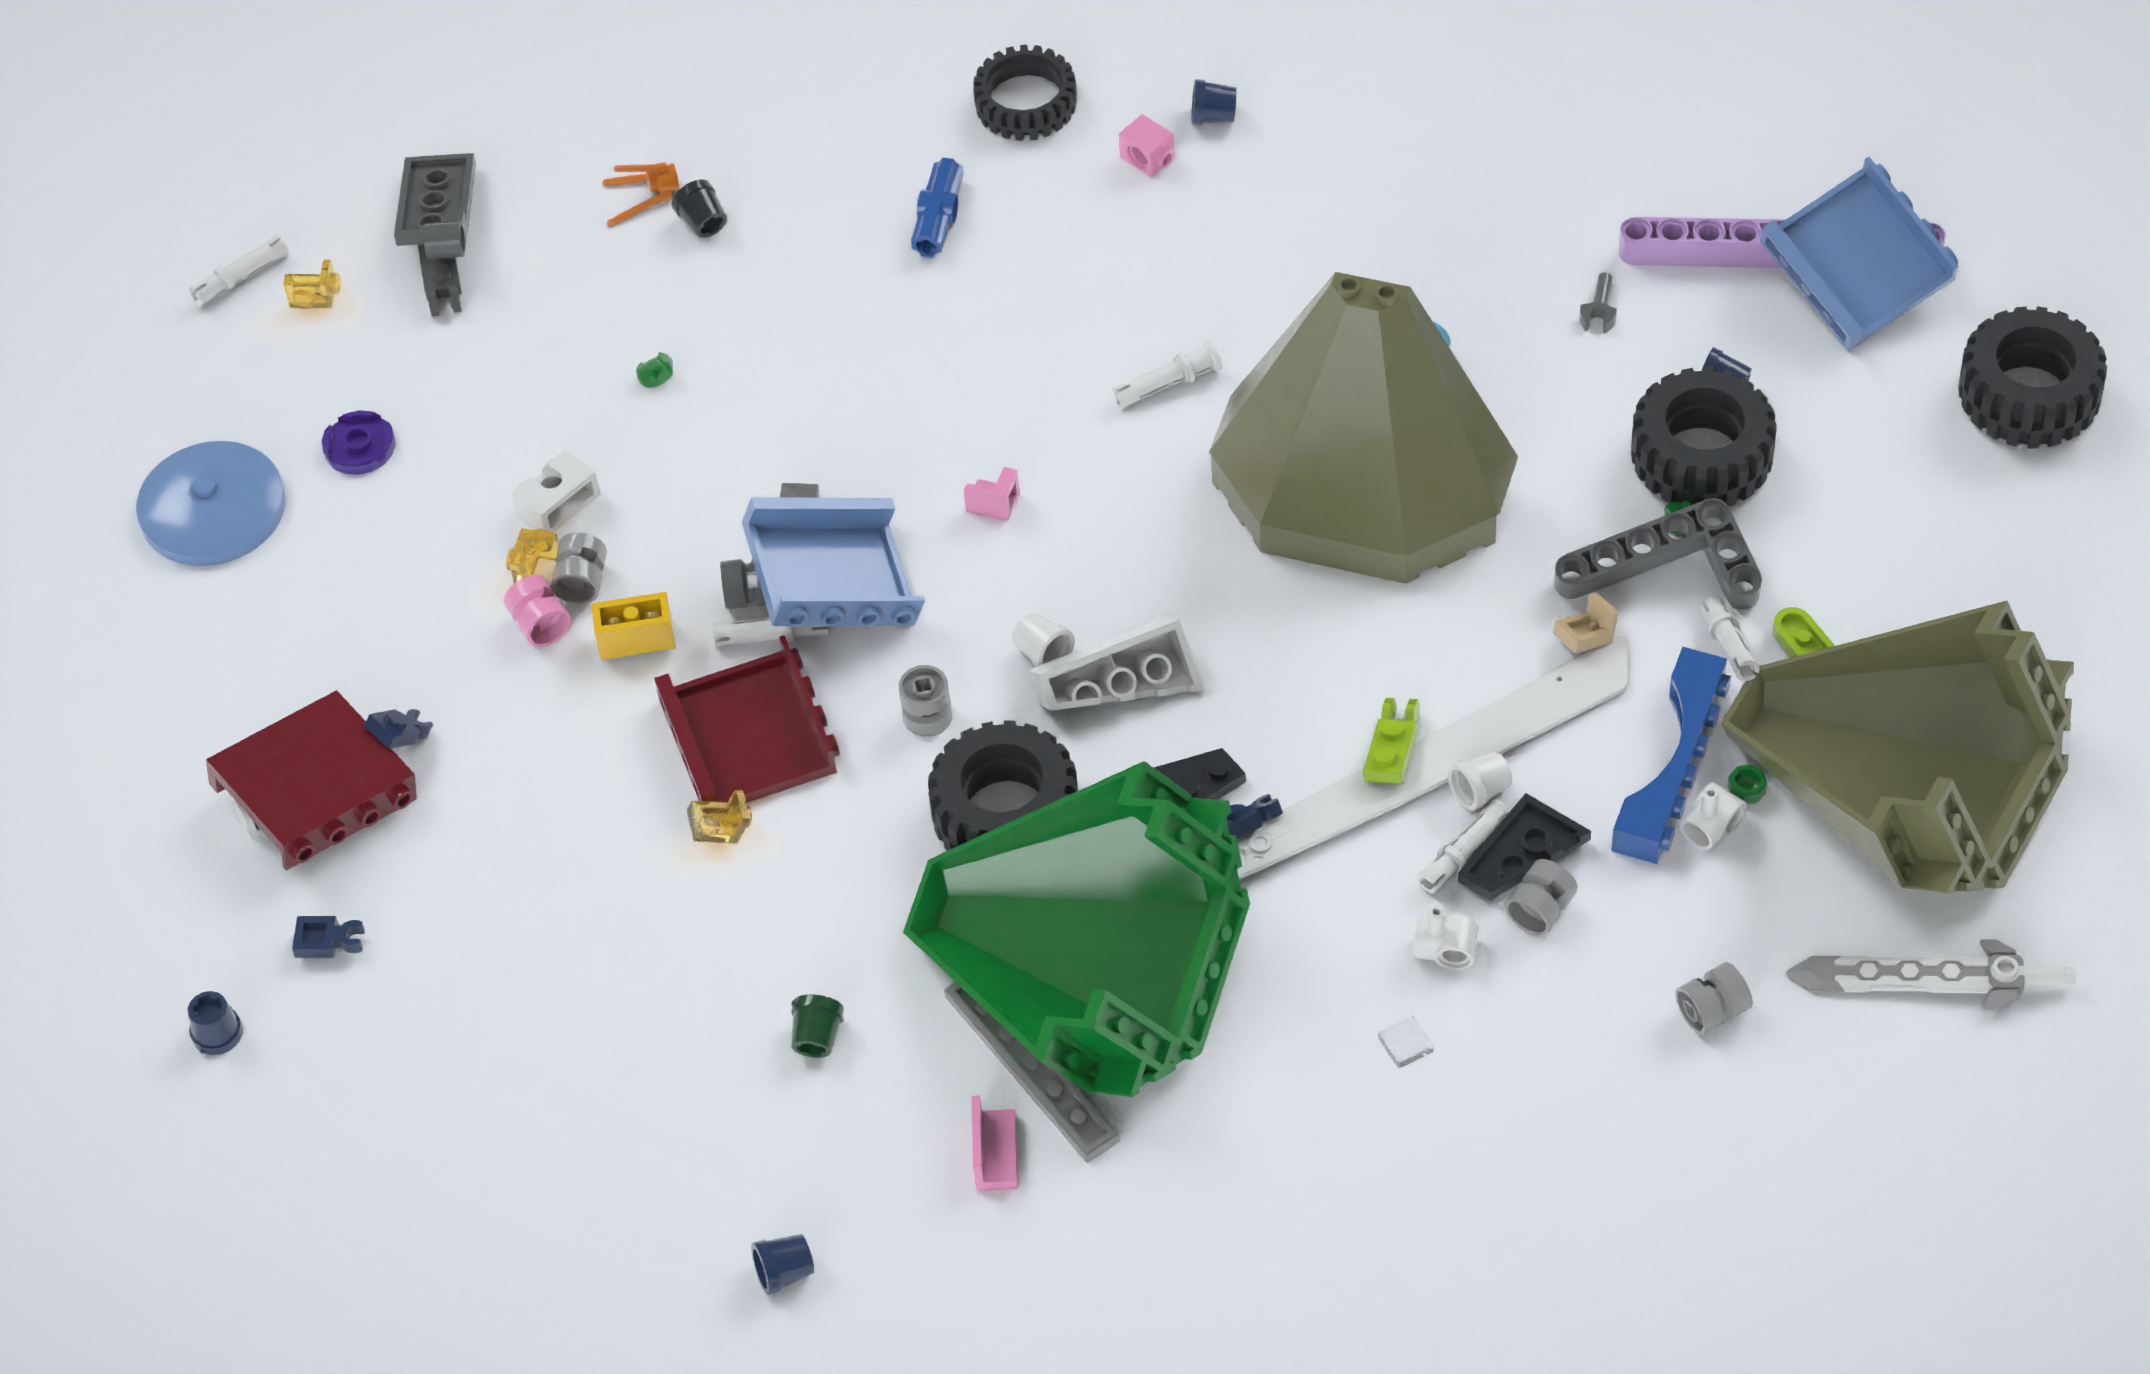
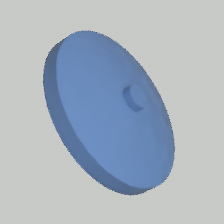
[136,441,286,566]

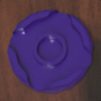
[321,410,396,475]

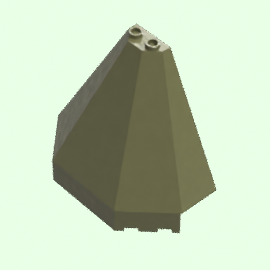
[1209,272,1519,584]
[1721,600,2074,894]

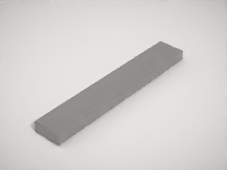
[944,983,1120,1163]

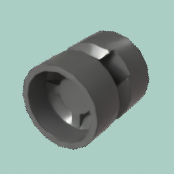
[720,559,766,609]

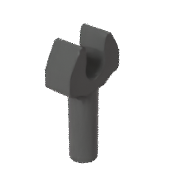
[1579,272,1617,333]

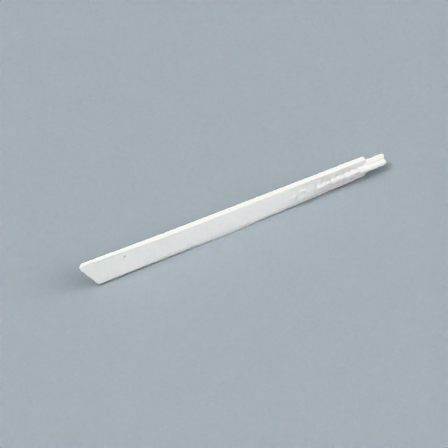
[1237,636,1628,880]

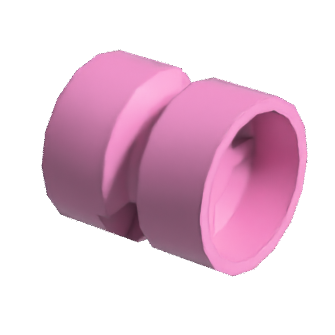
[504,575,571,647]

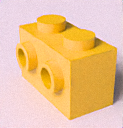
[591,591,676,660]

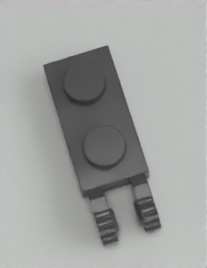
[418,244,462,317]

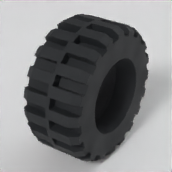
[1958,306,2108,449]
[1631,367,1777,507]
[928,720,1078,851]

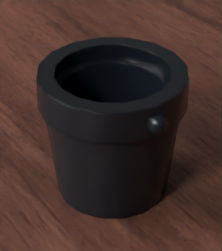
[671,179,727,238]

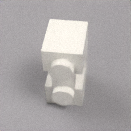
[511,449,601,538]

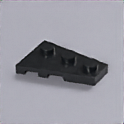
[1458,793,1592,901]

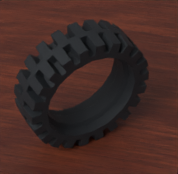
[973,44,1077,141]

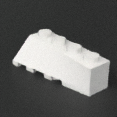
[1028,615,1204,711]

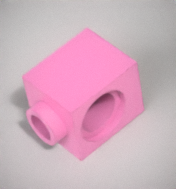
[1118,114,1175,178]

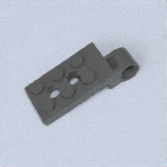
[394,153,476,259]

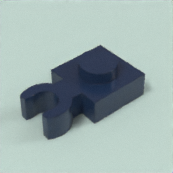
[364,709,434,749]
[1227,794,1283,839]
[292,916,365,958]

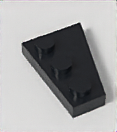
[1154,748,1246,800]

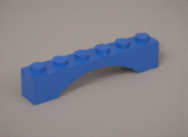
[1611,646,1732,864]

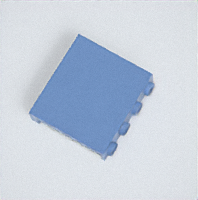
[1760,156,1959,352]
[741,497,925,627]

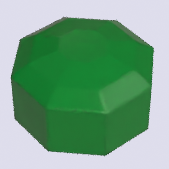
[1727,765,1767,804]

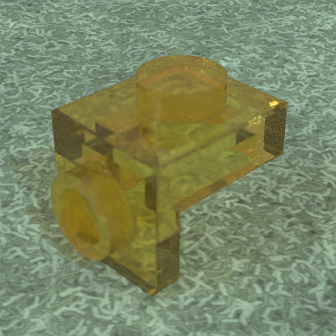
[283,259,341,309]
[506,528,559,583]
[687,790,752,844]

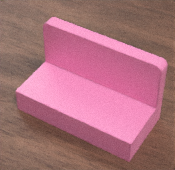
[972,1095,1018,1191]

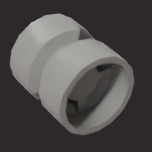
[551,533,607,604]
[899,665,952,737]
[1504,859,1578,935]
[1675,962,1753,1035]

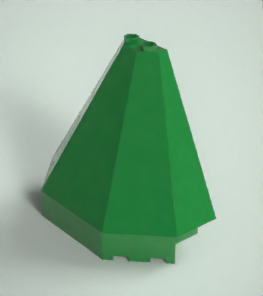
[903,761,1250,1097]

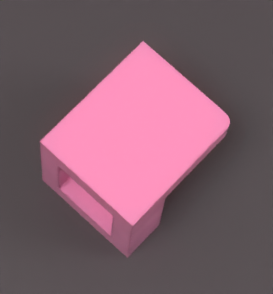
[963,467,1020,521]

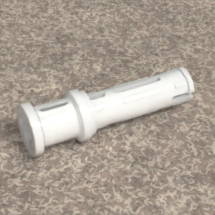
[1112,340,1223,409]

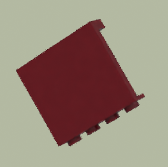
[654,635,840,817]
[206,690,417,871]

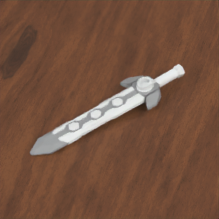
[1786,939,2076,1011]

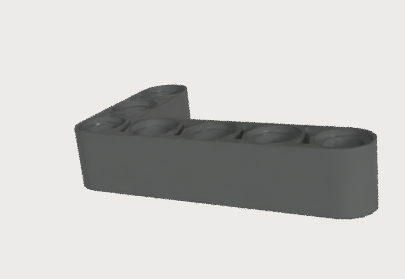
[1554,498,1762,609]

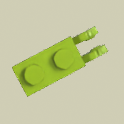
[1363,697,1420,784]

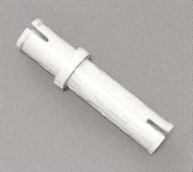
[188,235,290,307]
[1701,596,1760,681]
[713,617,829,647]
[1417,800,1509,894]

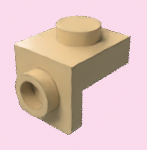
[1553,592,1618,654]

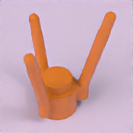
[602,162,679,226]

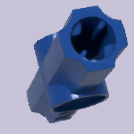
[911,157,964,257]

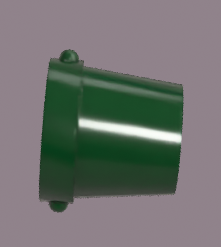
[791,994,844,1058]

